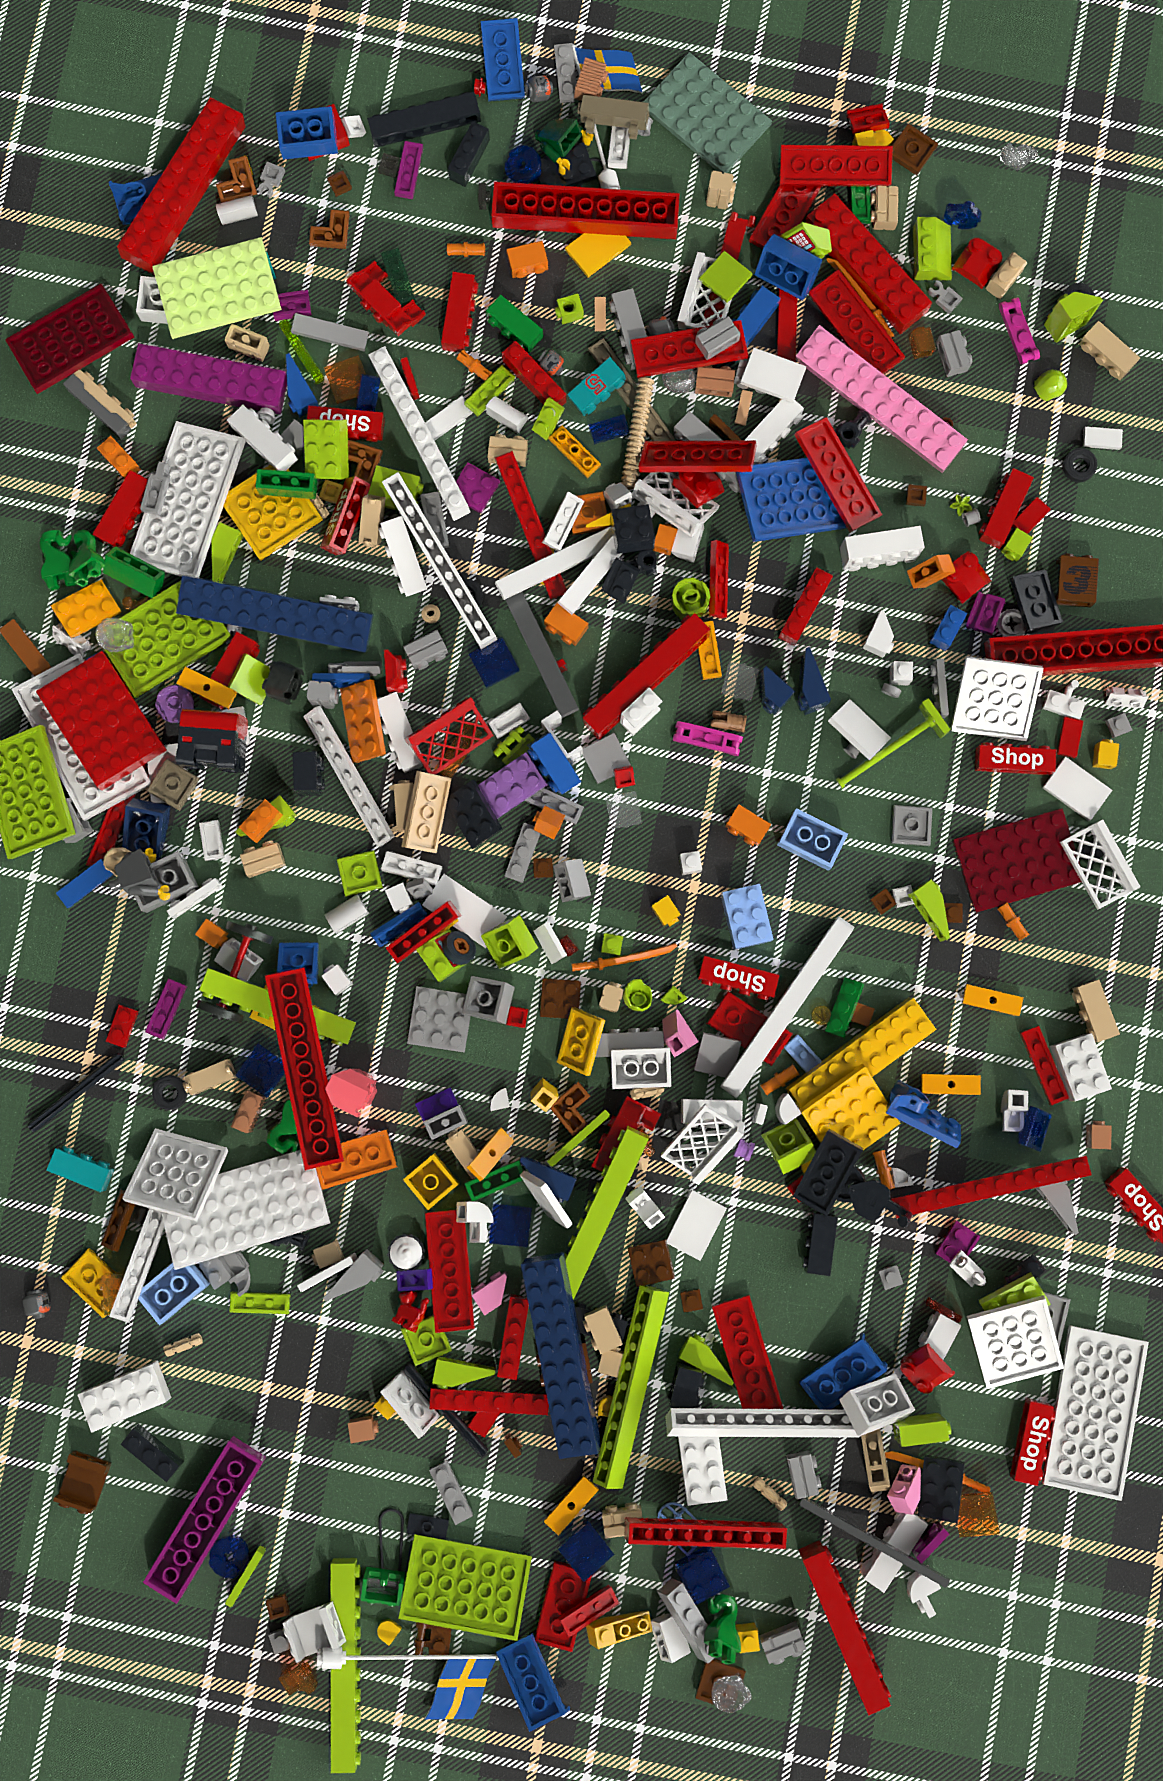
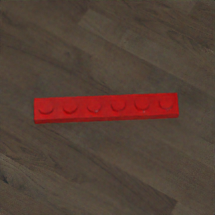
[429,1388,549,1415]

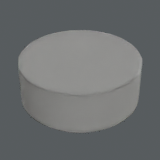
[881,683,901,698]

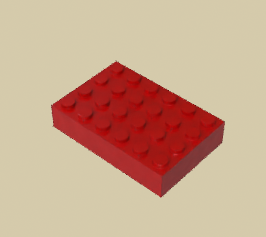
[36,651,167,791]

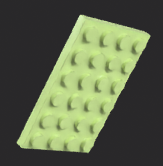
[152,237,282,339]

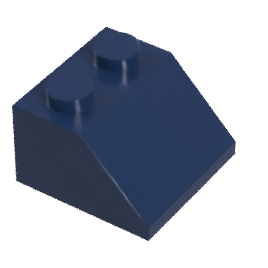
[760,666,795,716]

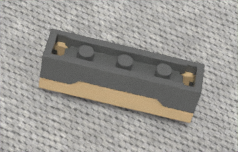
[63,370,137,440]

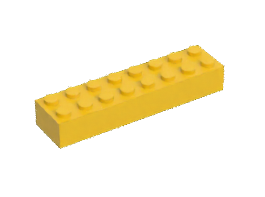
[785,997,936,1108]

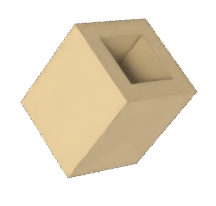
[312,1240,344,1269]
[598,1346,624,1378]

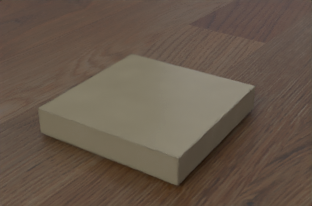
[146,758,200,811]

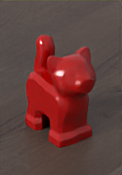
[391,1290,430,1333]

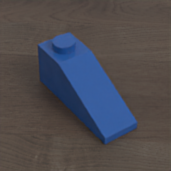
[286,353,319,417]

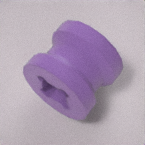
[733,1138,755,1161]

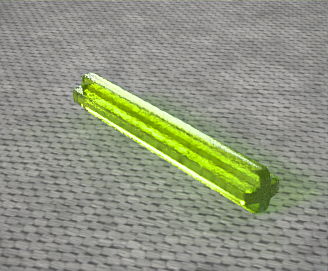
[279,319,324,384]

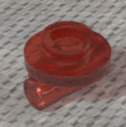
[559,935,579,957]

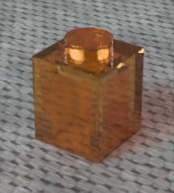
[909,327,936,359]

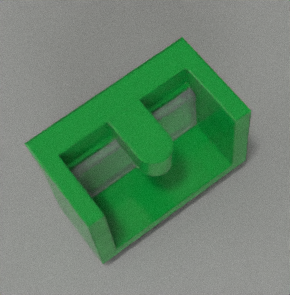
[361,1567,406,1606]

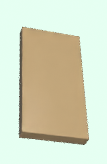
[402,771,452,853]

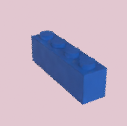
[732,286,780,363]

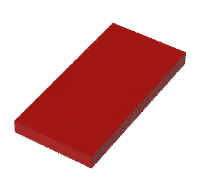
[707,991,793,1066]
[534,1560,593,1652]

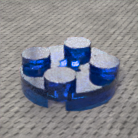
[505,145,541,184]
[943,201,982,229]
[209,1535,250,1579]

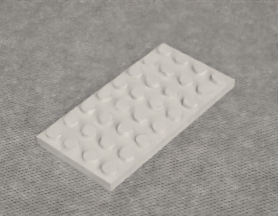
[130,421,246,577]
[12,653,151,821]
[161,1150,330,1270]
[1042,1325,1149,1501]

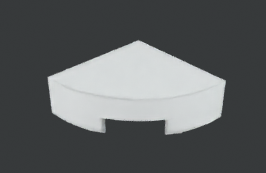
[490,1088,510,1111]
[891,1168,913,1187]

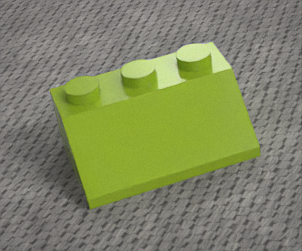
[913,217,952,280]
[1044,292,1103,343]

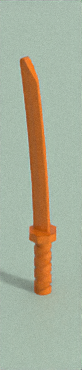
[827,258,894,338]
[571,943,677,971]
[885,1451,990,1495]

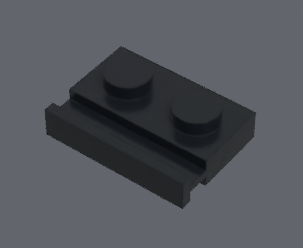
[600,557,641,604]

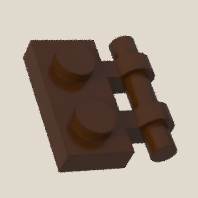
[414,1622,452,1655]

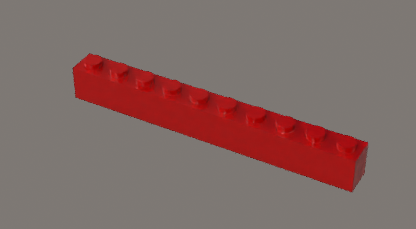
[891,1156,1092,1219]

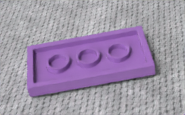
[478,752,548,819]

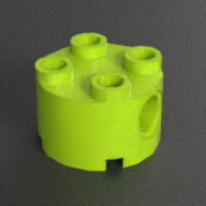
[671,578,710,620]

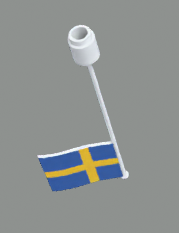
[572,44,643,190]
[317,1647,499,1720]

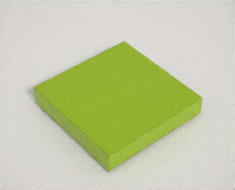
[699,251,752,303]
[228,654,270,705]
[337,850,383,897]
[401,1315,452,1366]

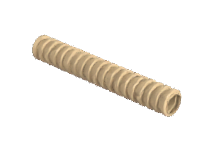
[621,377,655,490]

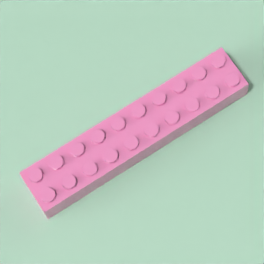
[796,325,968,473]

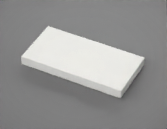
[423,874,507,948]

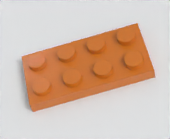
[340,679,386,763]
[316,1130,398,1190]

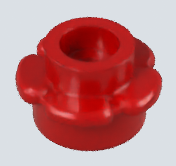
[474,77,486,97]

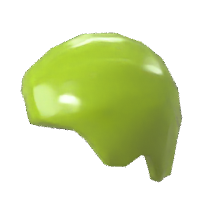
[1034,370,1067,401]
[623,979,652,1012]

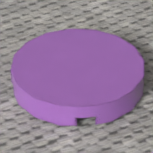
[155,685,194,723]

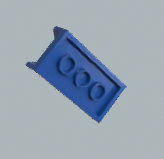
[481,18,525,102]
[109,173,163,225]
[886,1080,961,1148]
[799,1332,888,1410]
[496,1633,570,1732]

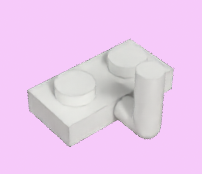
[1042,680,1086,720]

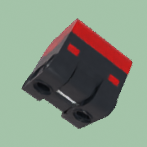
[176,709,248,773]

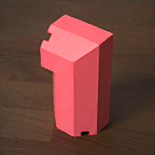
[325,1069,377,1117]

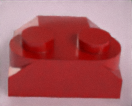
[952,238,1003,289]
[672,472,725,508]
[941,551,992,604]
[384,650,408,694]
[900,1343,955,1394]

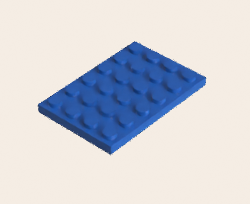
[736,458,847,542]

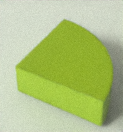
[660,986,687,1005]

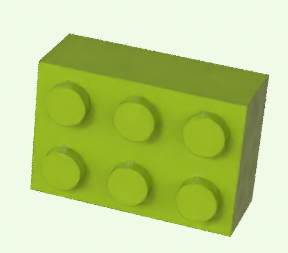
[303,419,349,479]

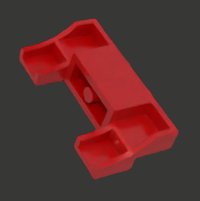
[346,261,426,337]
[591,1096,661,1172]

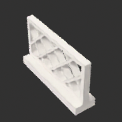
[677,252,732,330]
[632,472,720,537]
[1060,820,1140,910]
[661,1103,745,1185]

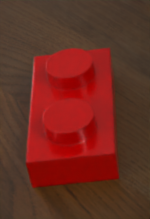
[106,1005,139,1048]

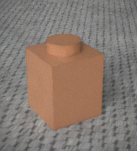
[1086,1121,1111,1149]
[348,1415,379,1443]

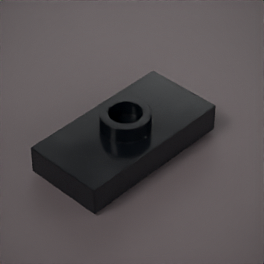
[406,1512,449,1540]

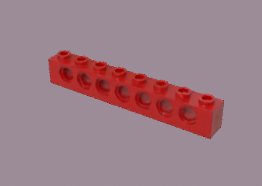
[624,1517,787,1549]

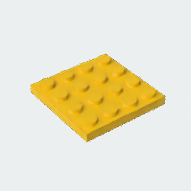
[223,465,323,561]
[799,1064,901,1150]

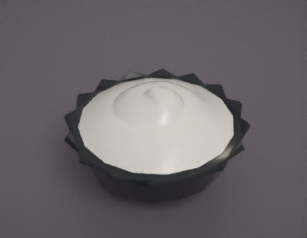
[387,1233,425,1272]

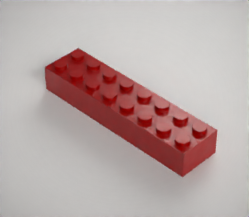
[805,193,932,335]
[583,613,711,740]
[798,1540,891,1716]

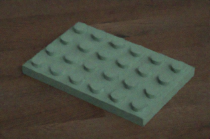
[644,52,772,174]

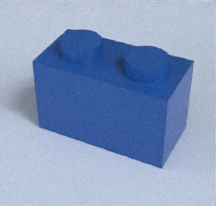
[929,605,967,651]

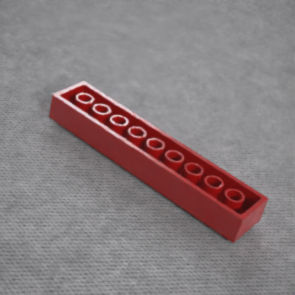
[117,97,245,275]
[492,182,680,239]
[984,624,1163,676]
[264,967,344,1170]

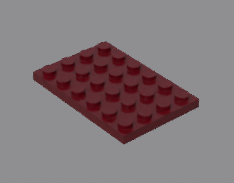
[5,283,134,394]
[952,808,1082,913]

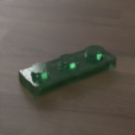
[381,248,416,306]

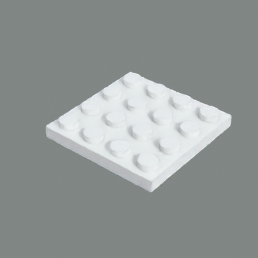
[950,656,1044,741]
[123,1128,228,1221]
[967,1295,1064,1389]

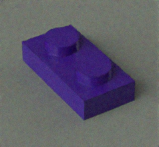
[415,1087,459,1122]
[396,1269,433,1291]

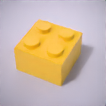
[403,1153,459,1210]

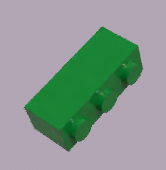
[486,295,543,353]
[255,469,318,499]
[102,546,165,598]
[465,1159,525,1202]

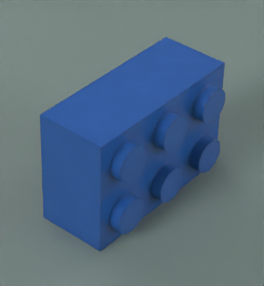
[276,107,338,160]
[754,234,822,301]
[527,733,581,794]

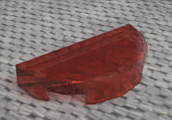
[926,1297,963,1323]

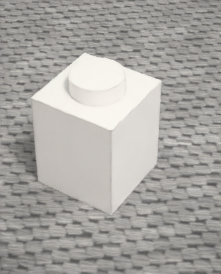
[889,661,913,685]
[679,851,702,875]
[385,883,413,914]
[322,964,353,996]

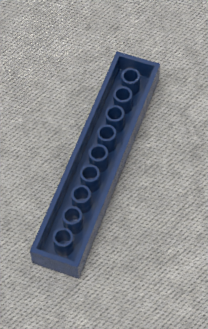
[176,575,374,652]
[521,1252,602,1459]

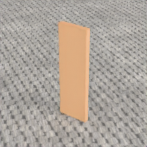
[595,297,606,331]
[735,390,753,426]

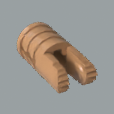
[711,711,747,733]

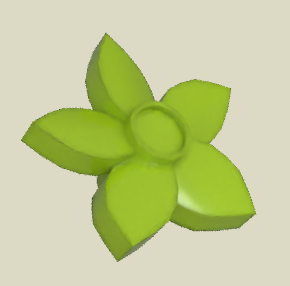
[950,494,972,517]

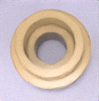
[421,605,441,624]

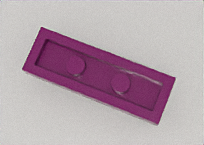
[394,141,424,199]
[145,978,188,1040]

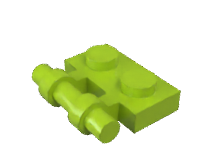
[493,725,535,766]

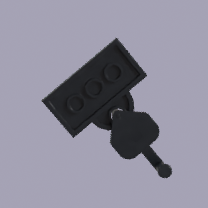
[793,1129,913,1228]

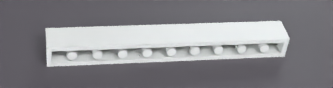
[368,346,471,521]
[382,472,497,649]
[666,1408,860,1437]

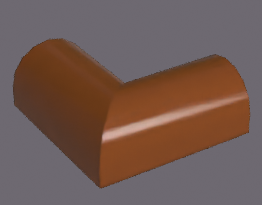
[216,156,257,203]
[309,210,350,249]
[348,440,383,484]
[550,1082,590,1136]

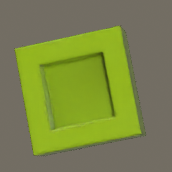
[601,933,623,956]

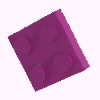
[456,462,500,514]
[912,1521,949,1564]

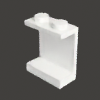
[620,688,662,736]
[541,711,583,765]
[283,1601,346,1663]

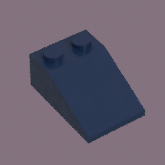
[797,647,831,715]
[122,798,170,864]
[520,1155,577,1203]

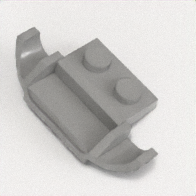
[197,1251,250,1297]

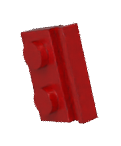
[846,103,890,135]

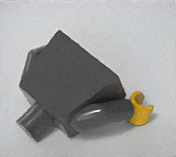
[109,848,171,900]

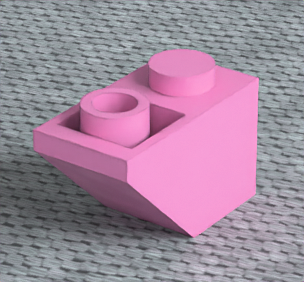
[662,1009,698,1057]
[472,1271,508,1316]
[887,1464,921,1515]

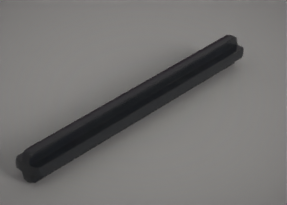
[27,1053,125,1132]
[403,1363,488,1457]

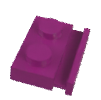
[273,289,312,321]
[966,592,1005,635]
[935,1220,980,1263]

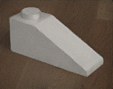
[1036,1181,1078,1235]

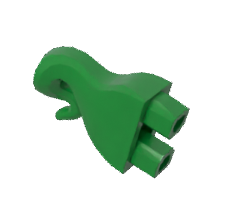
[39,530,77,591]
[69,530,106,587]
[267,1099,298,1154]
[704,1594,741,1665]

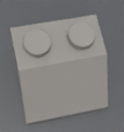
[462,976,515,1024]

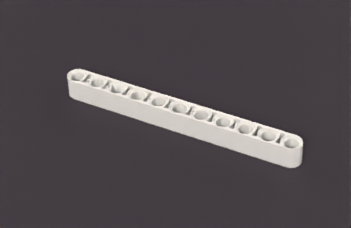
[720,916,854,1098]

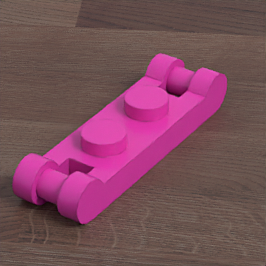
[999,297,1040,365]
[672,721,743,756]

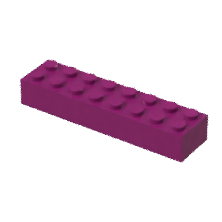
[130,343,287,415]
[143,1436,266,1604]

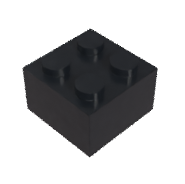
[610,504,655,554]
[293,751,325,797]
[668,1361,705,1408]

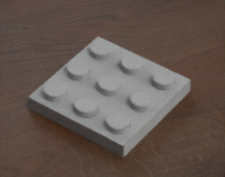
[407,986,471,1053]

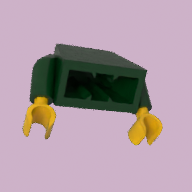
[535,118,594,175]

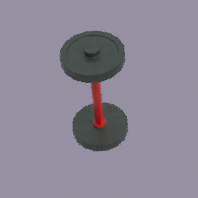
[196,921,273,1023]

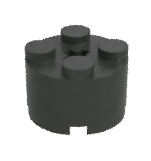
[262,661,304,705]

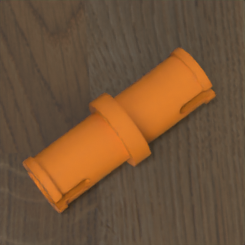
[447,242,485,257]
[456,350,493,382]
[997,903,1030,941]
[760,1064,799,1095]
[873,1150,895,1190]

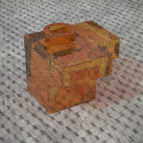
[278,1659,318,1696]

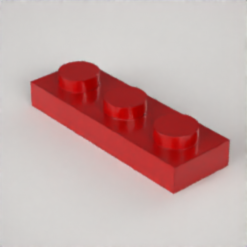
[558,1584,620,1637]

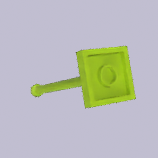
[836,698,951,788]

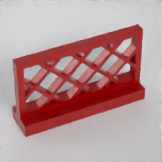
[404,697,494,775]

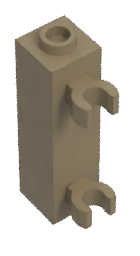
[578,95,650,140]

